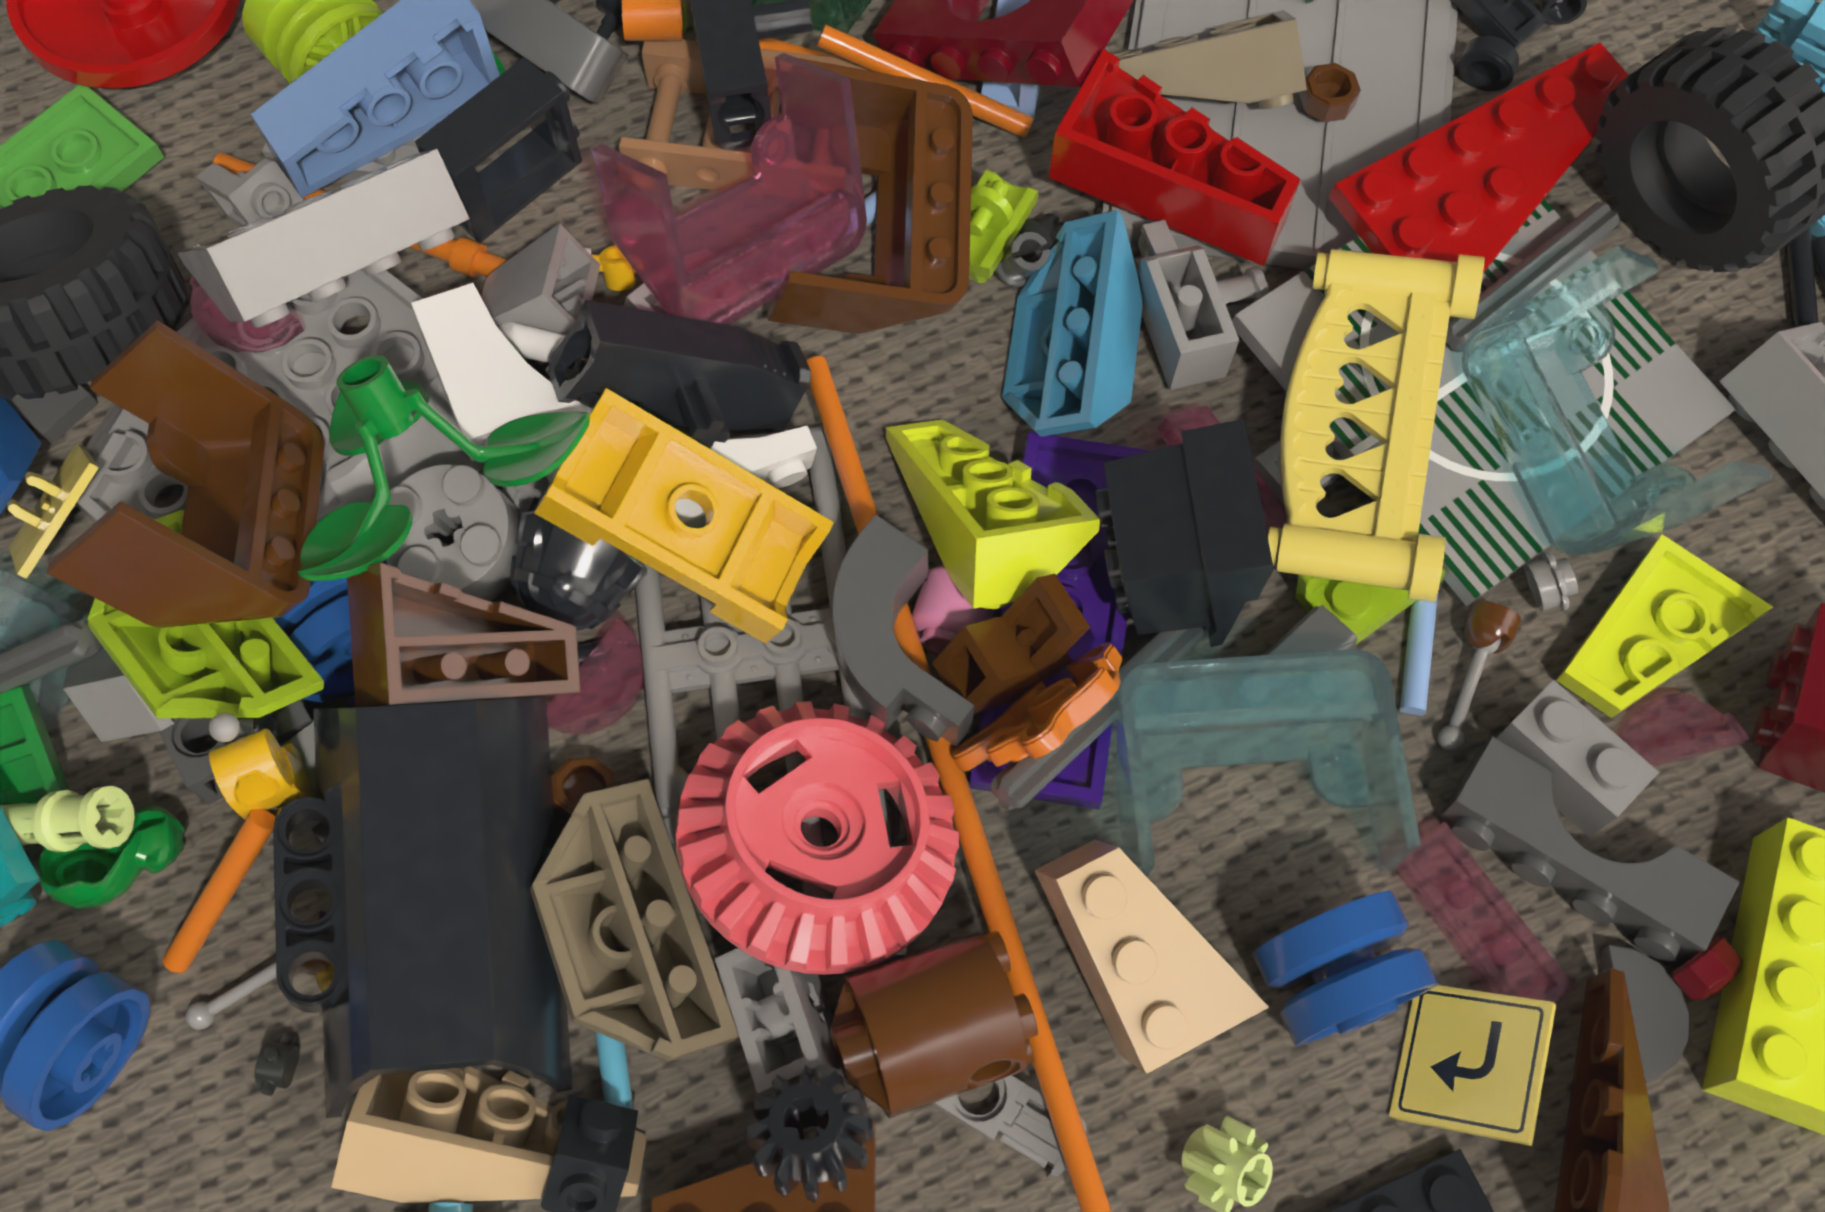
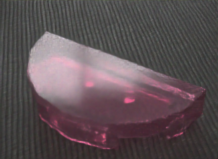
[190,275,304,353]
[547,618,644,735]
[1620,694,1750,768]

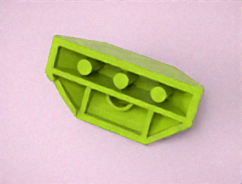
[87,509,324,718]

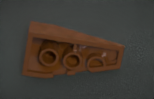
[1554,968,1669,1212]

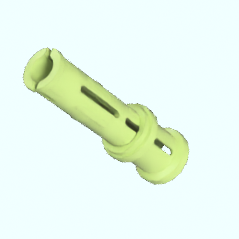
[0,786,135,852]

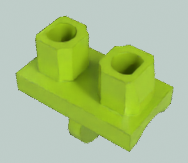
[969,169,1038,283]

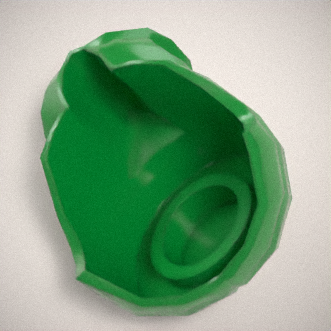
[37,805,185,909]

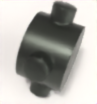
[254,1034,300,1096]

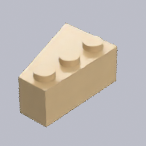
[1035,839,1269,1074]

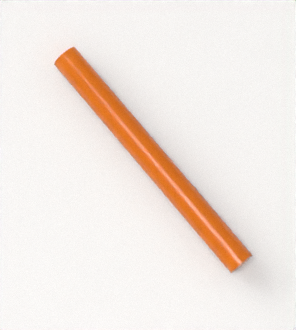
[816,24,1033,138]

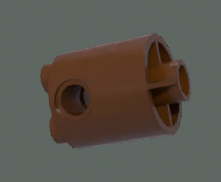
[830,931,1038,1118]

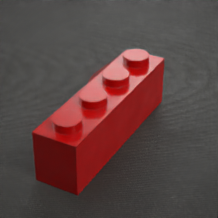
[1048,48,1301,266]

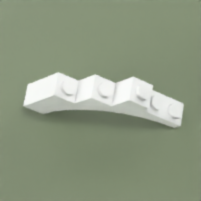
[411,283,817,528]

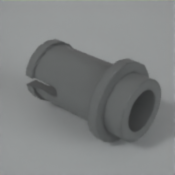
[995,232,1050,288]

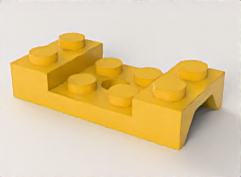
[534,388,834,643]

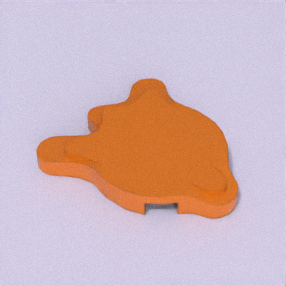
[952,642,1122,772]

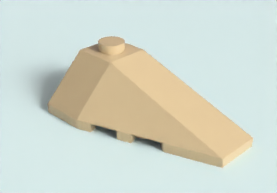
[331,1067,647,1203]

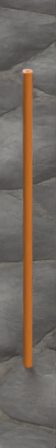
[806,356,1112,1212]

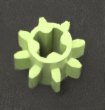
[1182,1116,1273,1212]

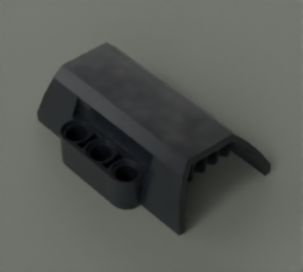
[273,696,573,1118]

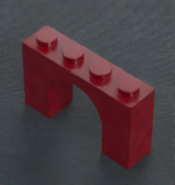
[873,0,1134,88]

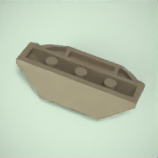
[530,779,739,1061]

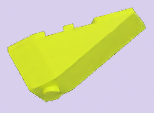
[886,419,1100,609]

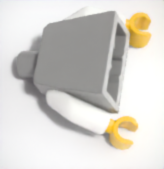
[481,224,636,363]

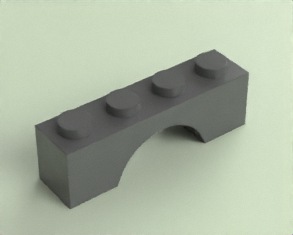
[1439,736,1740,963]

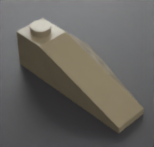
[1113,10,1307,109]

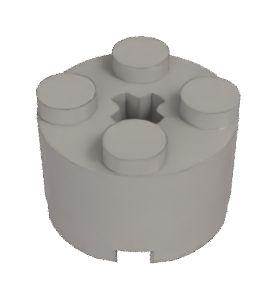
[386,464,521,601]

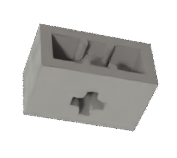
[715,948,843,1097]

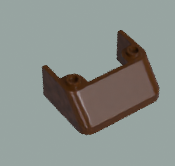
[768,58,973,334]
[47,320,324,628]

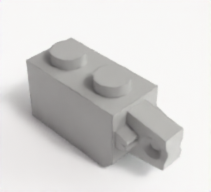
[1135,220,1239,390]

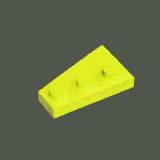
[1556,534,1773,718]

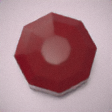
[1669,936,1743,1000]

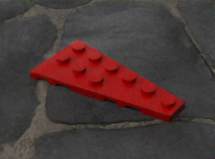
[1328,42,1629,273]

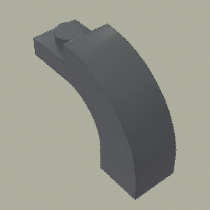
[832,514,974,747]

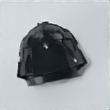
[510,511,648,631]

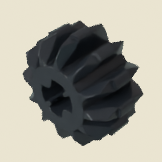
[745,1065,874,1203]

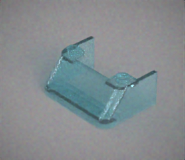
[1462,245,1773,556]
[1116,649,1421,878]

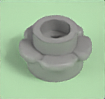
[1524,551,1578,612]

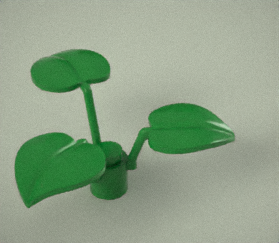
[297,355,591,581]

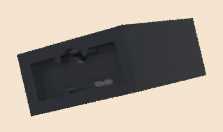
[415,57,582,243]

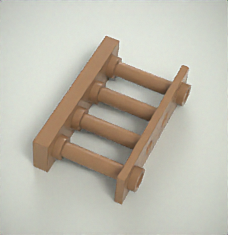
[619,39,870,208]

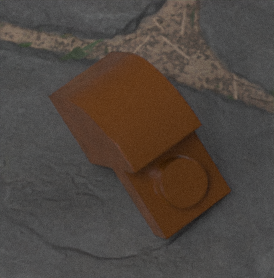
[932,573,1091,714]

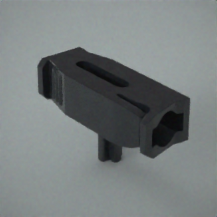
[689,0,813,149]
[548,300,811,449]

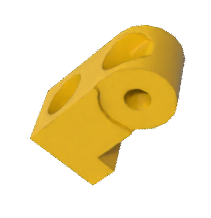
[209,728,316,820]

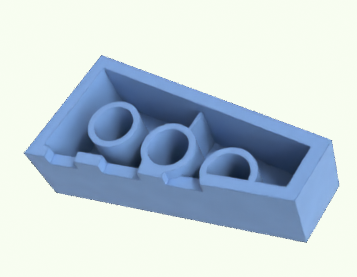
[250,0,500,198]

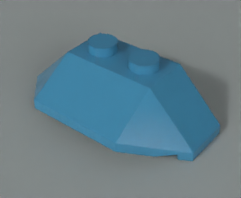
[1002,210,1144,437]

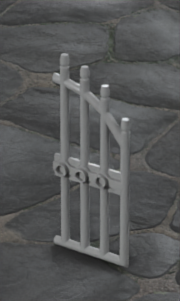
[635,426,907,961]

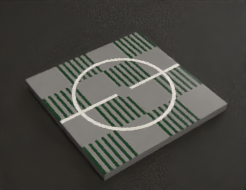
[1232,199,1736,606]

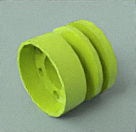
[242,0,384,85]

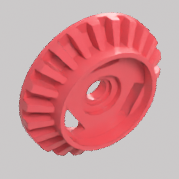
[675,701,959,975]

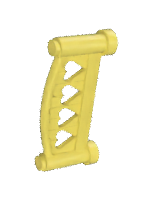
[1268,249,1485,603]

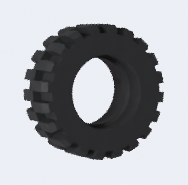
[1596,27,1825,273]
[0,185,186,399]

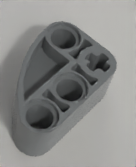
[470,0,629,103]

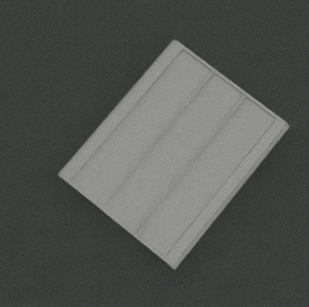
[1102,0,1458,270]

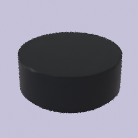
[1458,36,1519,91]

